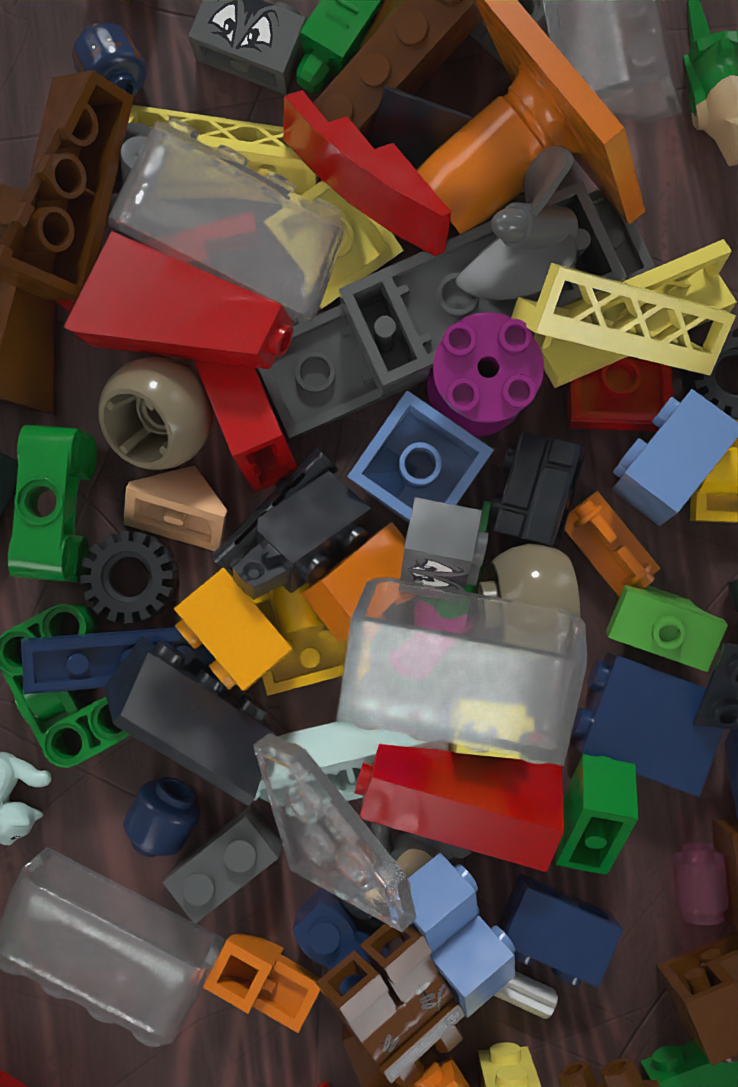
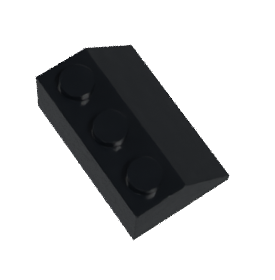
[104,636,275,806]

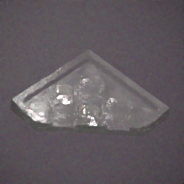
[253,733,417,932]

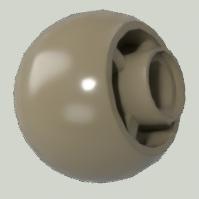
[99,356,214,470]
[478,544,580,657]

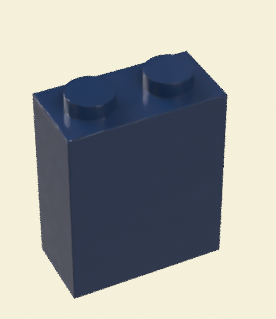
[570,652,724,797]

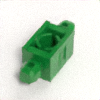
[296,0,384,93]

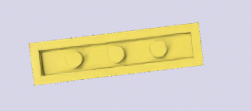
[128,105,318,204]
[534,239,737,388]
[511,263,736,376]

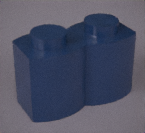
[293,885,391,994]

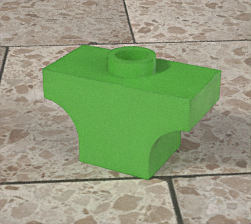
[606,585,728,672]

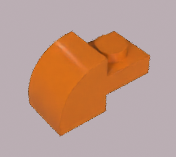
[203,933,322,1033]

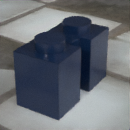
[497,873,623,988]

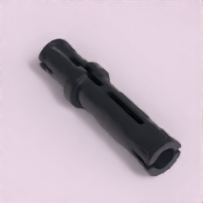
[210,447,339,577]

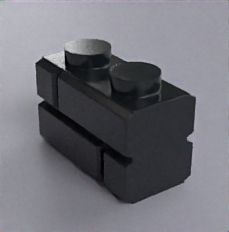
[490,432,586,550]

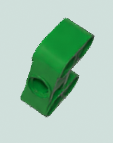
[8,425,97,582]
[0,603,130,768]

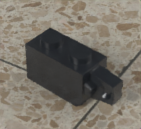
[233,471,371,600]

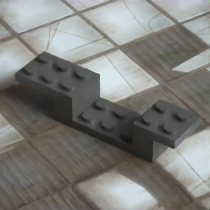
[258,180,656,441]

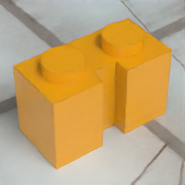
[174,567,293,691]

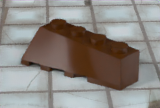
[313,0,483,141]
[0,70,134,301]
[0,183,58,416]

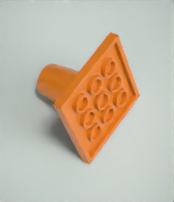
[417,0,646,234]

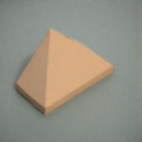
[123,465,227,551]

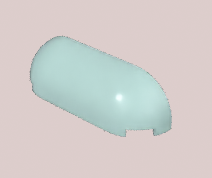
[254,707,449,813]

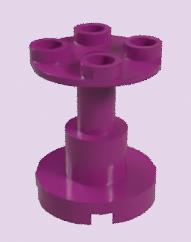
[426,312,544,439]

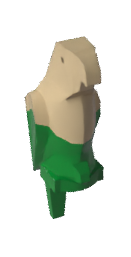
[683,0,738,166]

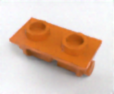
[564,491,661,597]

